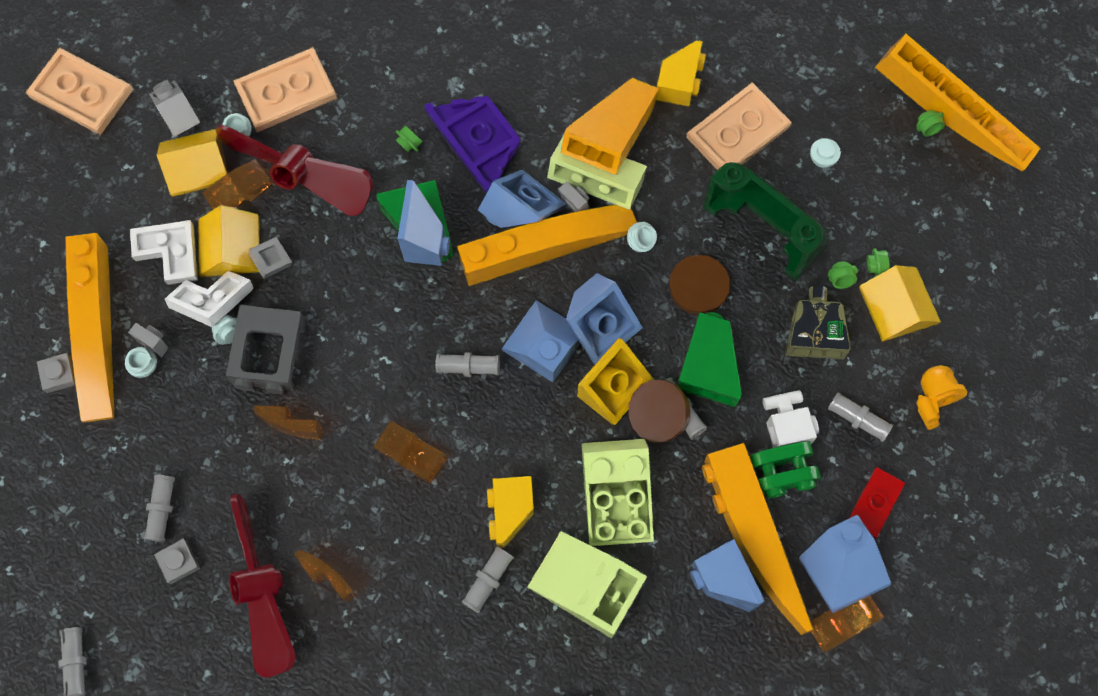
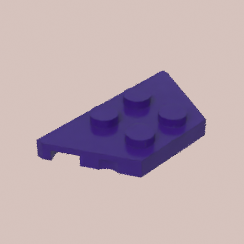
[424,96,521,194]

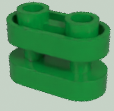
[749,441,821,499]

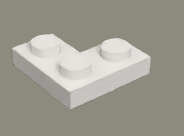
[130,220,198,285]
[165,271,254,327]

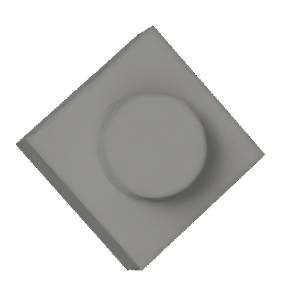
[558,181,589,212]
[248,237,292,279]
[128,323,169,358]
[37,353,76,393]
[154,539,200,584]

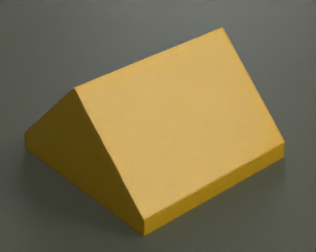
[157,129,230,197]
[198,205,260,277]
[859,265,940,342]
[577,338,654,425]

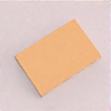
[26,48,133,135]
[234,48,337,132]
[686,82,792,170]

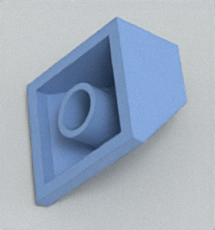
[478,170,567,228]
[398,180,450,266]
[566,273,643,365]
[502,300,580,383]
[799,515,891,613]
[690,540,765,612]

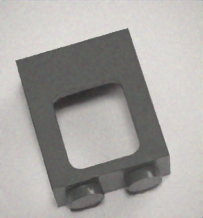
[226,305,307,394]

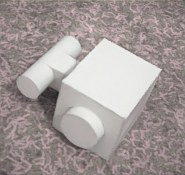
[763,390,819,448]

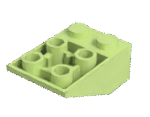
[582,439,654,546]
[527,532,647,639]

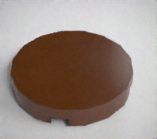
[669,255,730,315]
[629,380,690,442]

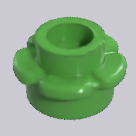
[916,110,945,137]
[396,125,423,152]
[867,248,890,277]
[828,261,858,289]

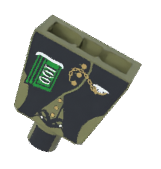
[785,286,850,360]

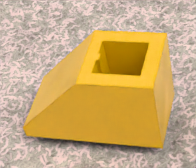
[656,41,706,106]
[487,476,534,548]

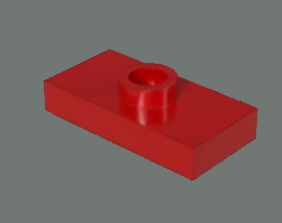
[847,467,905,539]

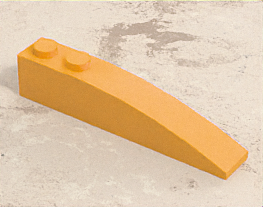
[875,34,1041,171]
[457,205,637,286]
[66,233,114,423]
[702,443,813,635]

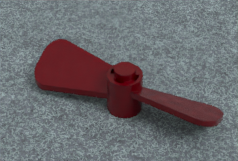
[215,125,373,216]
[229,493,295,678]

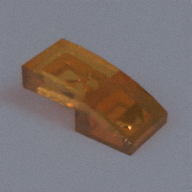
[202,159,272,210]
[254,406,322,440]
[373,421,448,483]
[294,550,357,603]
[810,596,884,653]

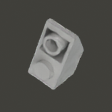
[149,80,200,137]

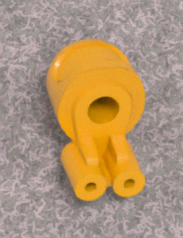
[917,365,967,430]

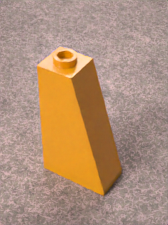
[560,78,659,175]

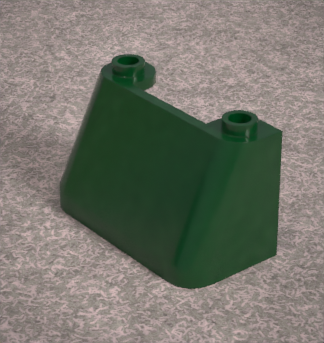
[703,162,830,281]

